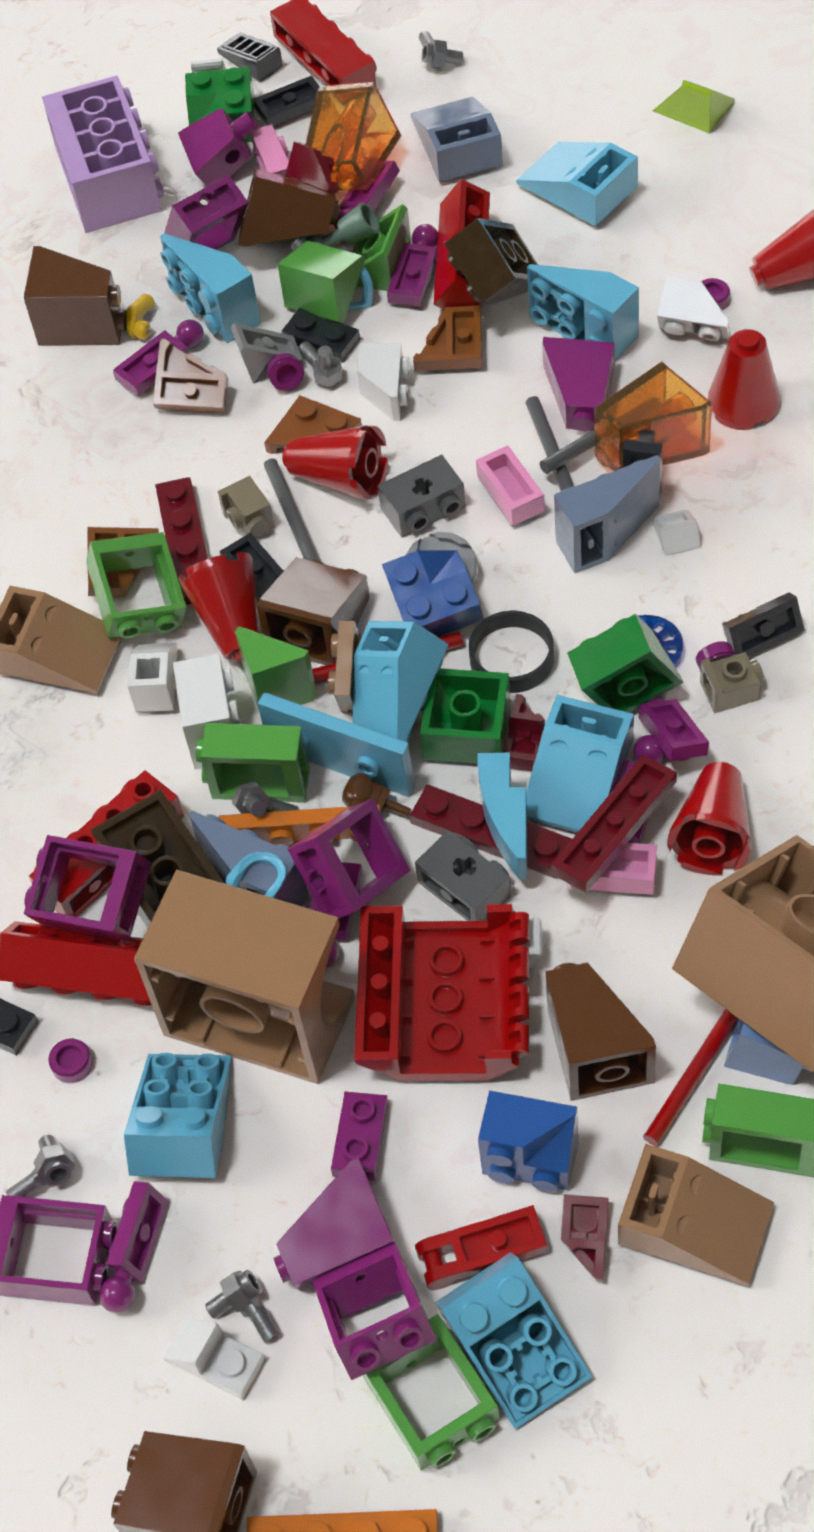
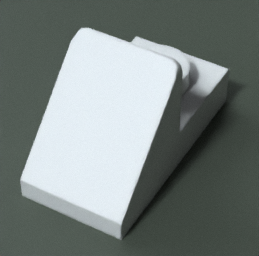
[163,1318,265,1401]

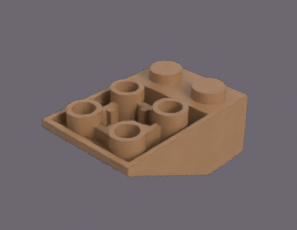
[0,585,122,694]
[618,1143,774,1287]

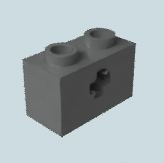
[377,454,466,538]
[415,830,511,921]

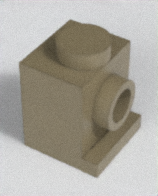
[217,475,275,537]
[700,652,764,713]

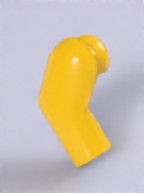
[126,293,155,340]

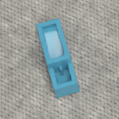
[477,753,527,879]

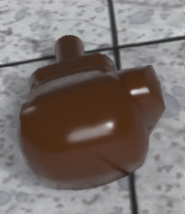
[342,773,412,818]

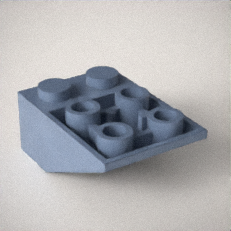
[410,96,503,182]
[554,455,660,574]
[189,811,309,907]

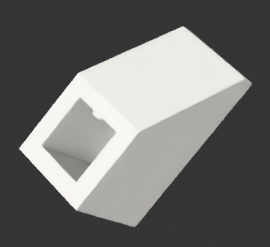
[657,275,730,341]
[357,343,410,421]
[127,643,178,712]

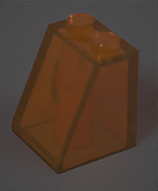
[305,82,402,191]
[594,361,712,471]

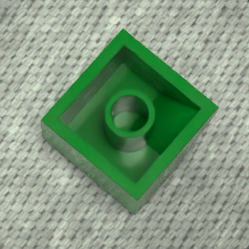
[185,66,256,142]
[567,614,683,713]
[420,668,511,764]

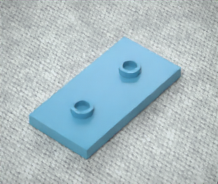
[258,693,415,797]

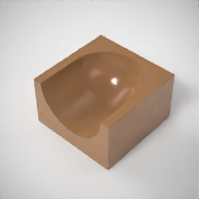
[672,835,814,1073]
[134,869,355,1084]

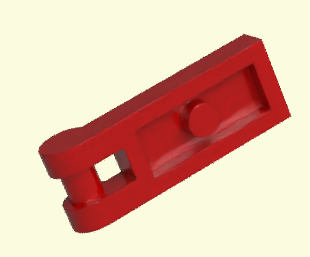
[415,1205,548,1290]

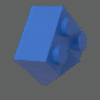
[382,550,484,637]
[478,1090,579,1192]

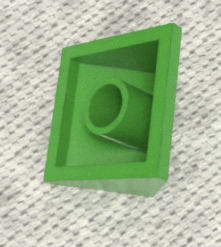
[352,204,411,291]
[277,241,366,324]
[235,626,317,709]

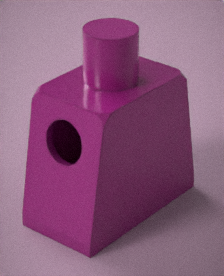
[178,109,259,186]

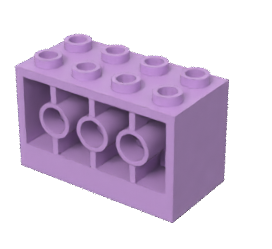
[41,75,164,233]

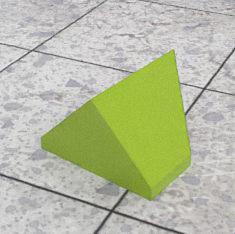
[652,80,735,133]

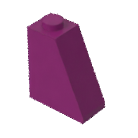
[542,336,615,432]
[273,1158,394,1290]

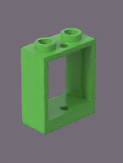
[86,532,187,638]
[195,723,310,803]
[702,1083,814,1178]
[363,1314,500,1470]

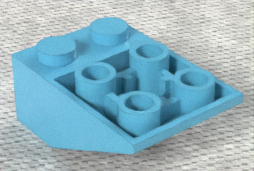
[516,141,638,226]
[160,234,261,343]
[527,264,639,361]
[352,621,449,742]
[526,695,634,833]
[124,1053,232,1178]
[434,1252,592,1429]

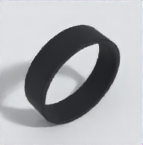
[469,610,554,693]

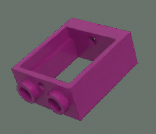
[164,175,248,250]
[287,798,411,918]
[23,835,152,942]
[0,1195,117,1306]
[312,1241,437,1381]

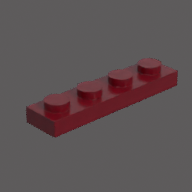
[155,477,208,605]
[551,755,677,893]
[409,784,572,879]

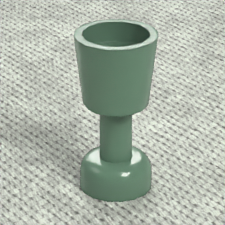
[306,202,380,247]

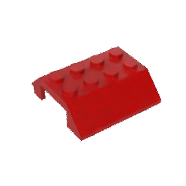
[354,904,529,1081]

